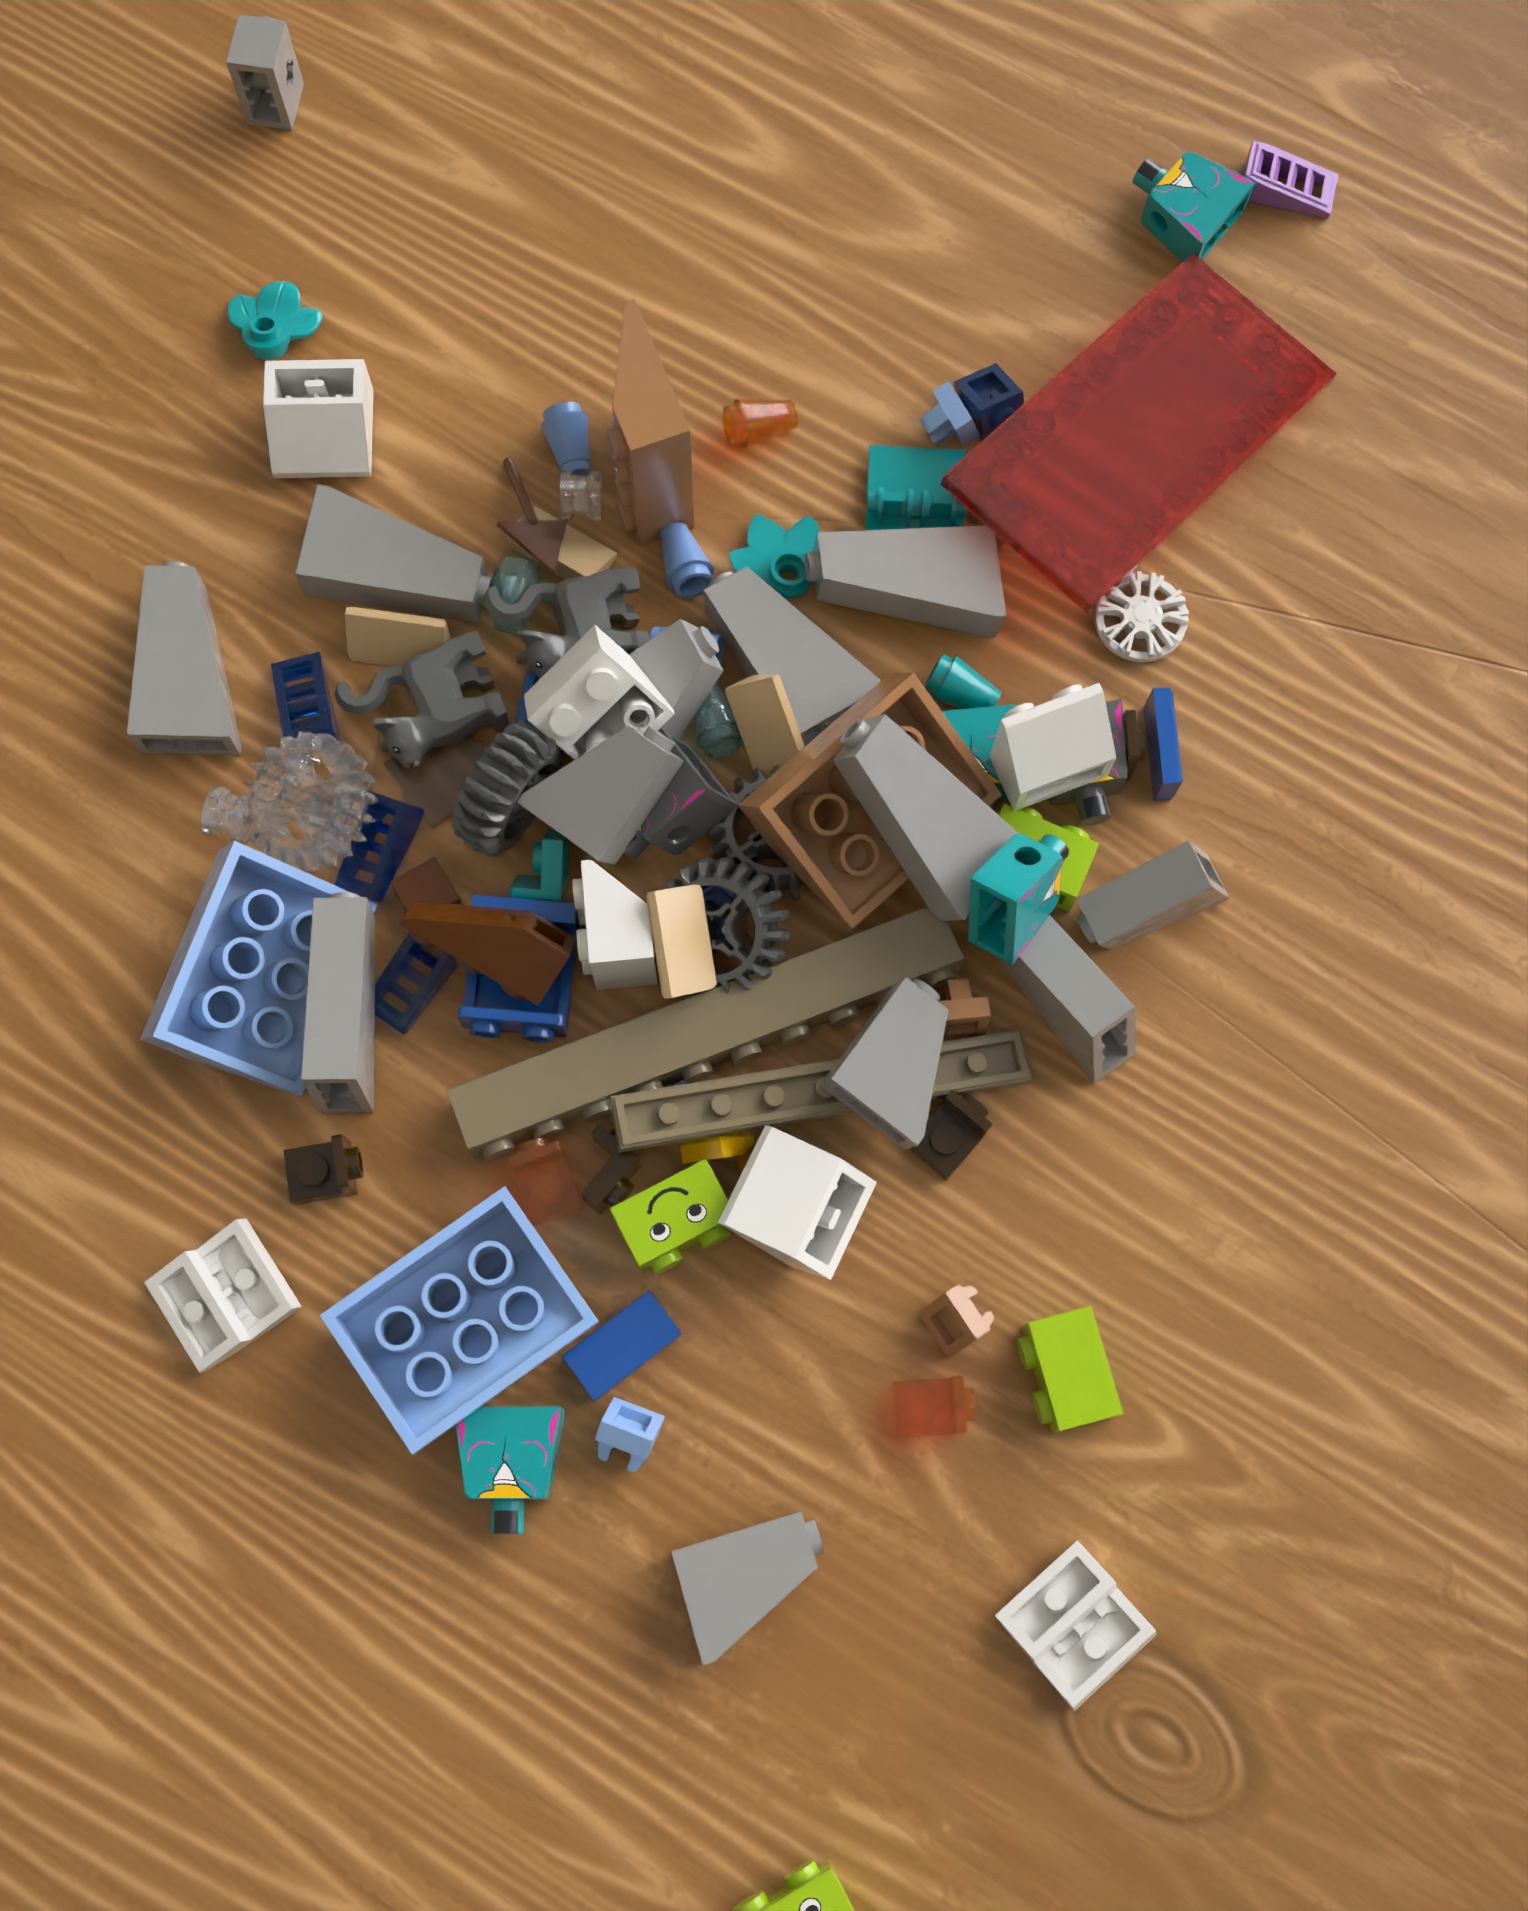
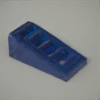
[271,652,342,763]
[334,790,425,903]
[375,933,458,1034]

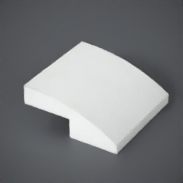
[144,1218,302,1373]
[995,1540,1157,1711]

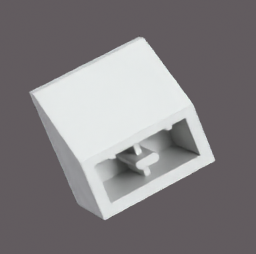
[263,359,373,478]
[524,625,675,760]
[989,683,1116,811]
[573,860,658,990]
[718,1125,877,1280]

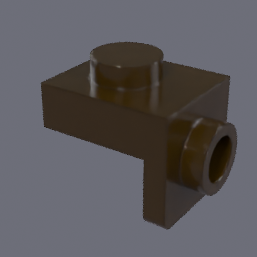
[580,1125,641,1215]

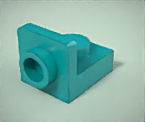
[510,827,569,901]

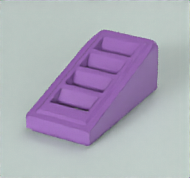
[1242,141,1339,219]

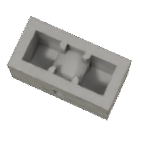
[226,14,304,130]

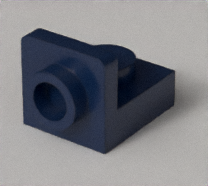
[954,363,1027,448]

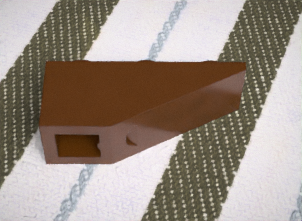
[399,901,576,1006]

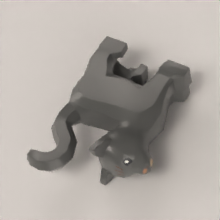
[484,567,650,679]
[335,630,509,769]

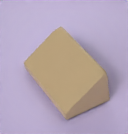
[506,506,617,579]
[345,606,451,667]
[725,674,805,778]
[646,884,717,999]

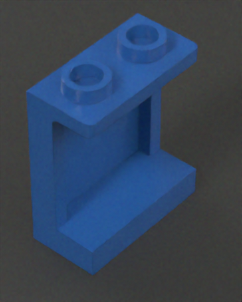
[458,894,579,1043]

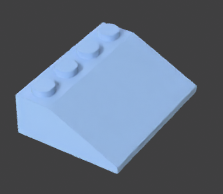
[140,841,377,1096]
[320,1186,599,1455]

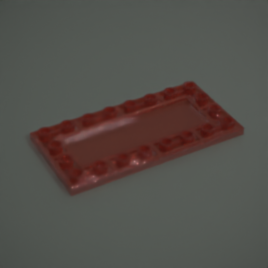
[940,253,1337,614]

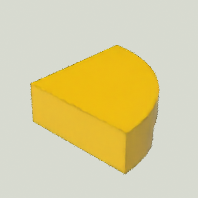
[680,1132,755,1164]

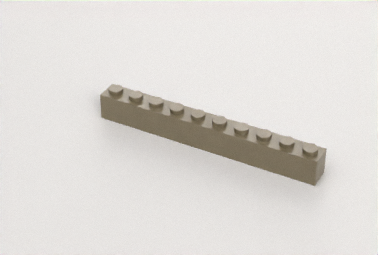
[446,907,964,1161]

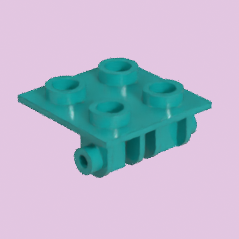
[866,445,967,530]

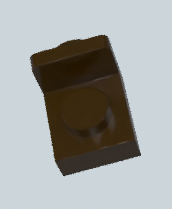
[909,1090,992,1181]
[284,1134,364,1205]

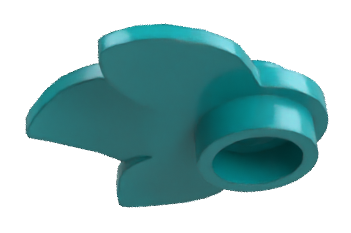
[228,281,323,360]
[728,514,821,599]

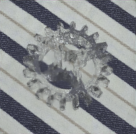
[239,731,379,871]

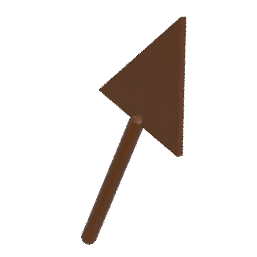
[497,458,568,575]

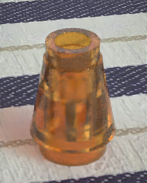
[723,399,798,448]

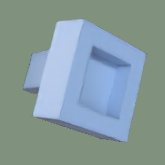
[920,381,980,447]
[595,1397,665,1472]

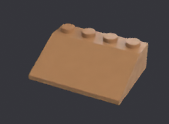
[607,299,694,547]
[738,672,1002,929]

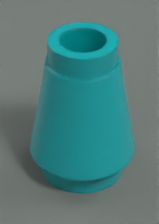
[924,654,1002,709]

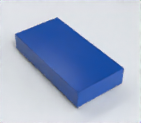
[1144,687,1183,801]
[562,1290,682,1402]

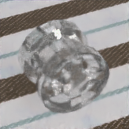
[560,470,603,520]
[201,785,260,845]

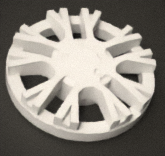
[1094,571,1189,662]

